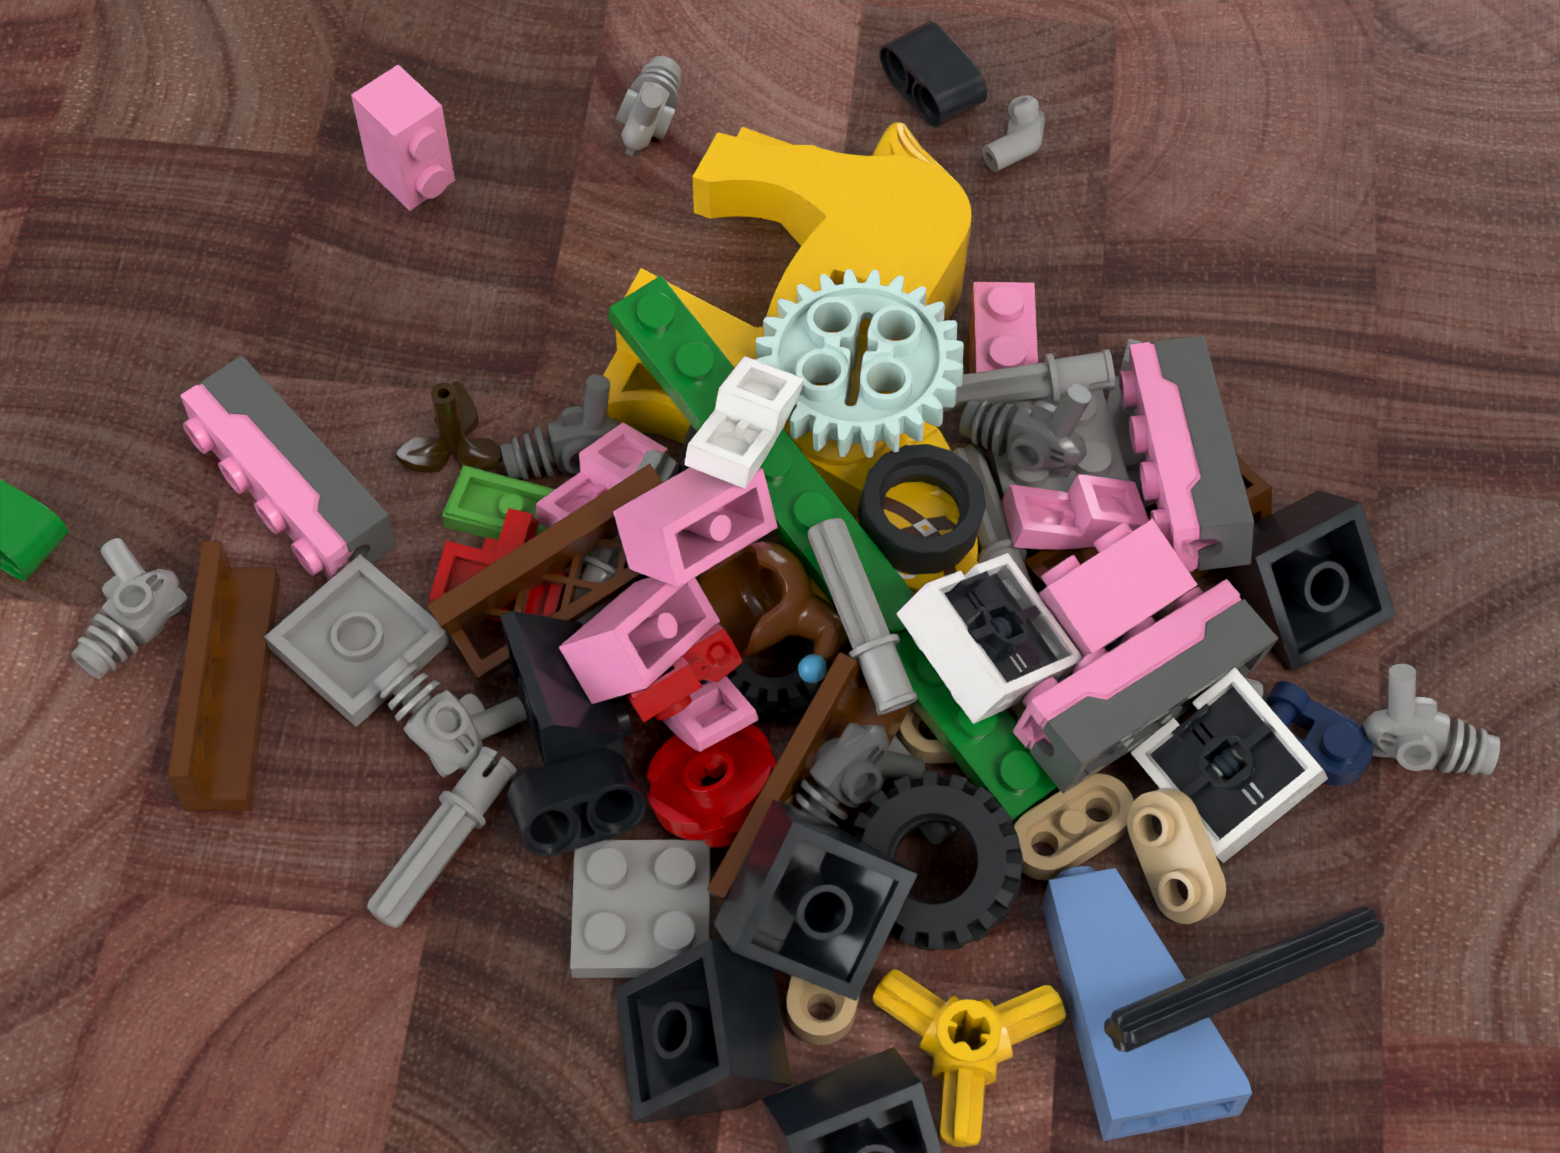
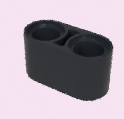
[879,21,987,128]
[507,749,646,857]

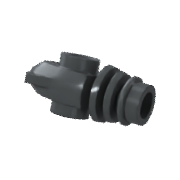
[500,375,621,481]
[959,384,1092,477]
[789,723,925,827]

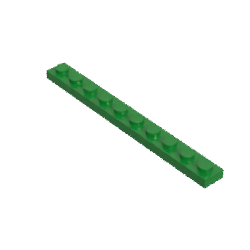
[608,275,1057,821]

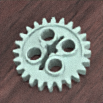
[756,269,964,458]

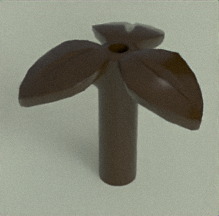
[396,381,503,473]

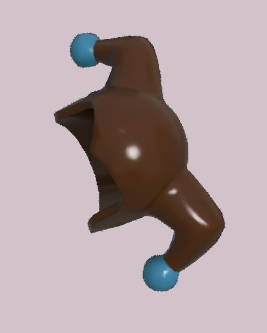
[697,541,849,684]

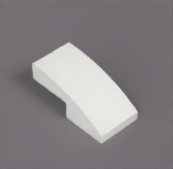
[684,356,804,489]

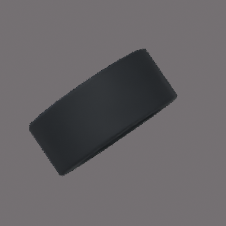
[858,444,986,575]

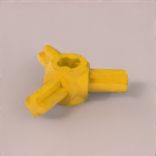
[872,969,1066,1147]

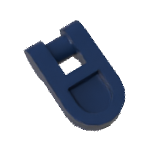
[1266,681,1373,786]

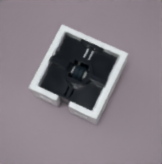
[896,553,1083,724]
[1131,667,1328,863]

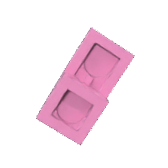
[536,422,668,528]
[1001,474,1149,550]
[662,676,758,752]

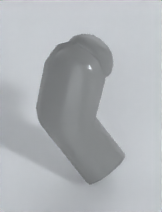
[982,95,1045,172]

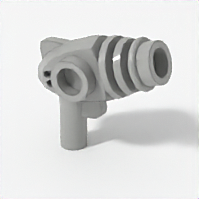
[616,56,681,157]
[71,538,189,679]
[373,656,527,778]
[1363,664,1500,776]

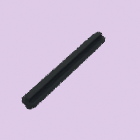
[1104,906,1384,1052]

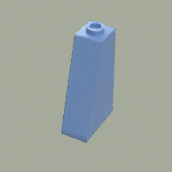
[1042,866,1252,1141]

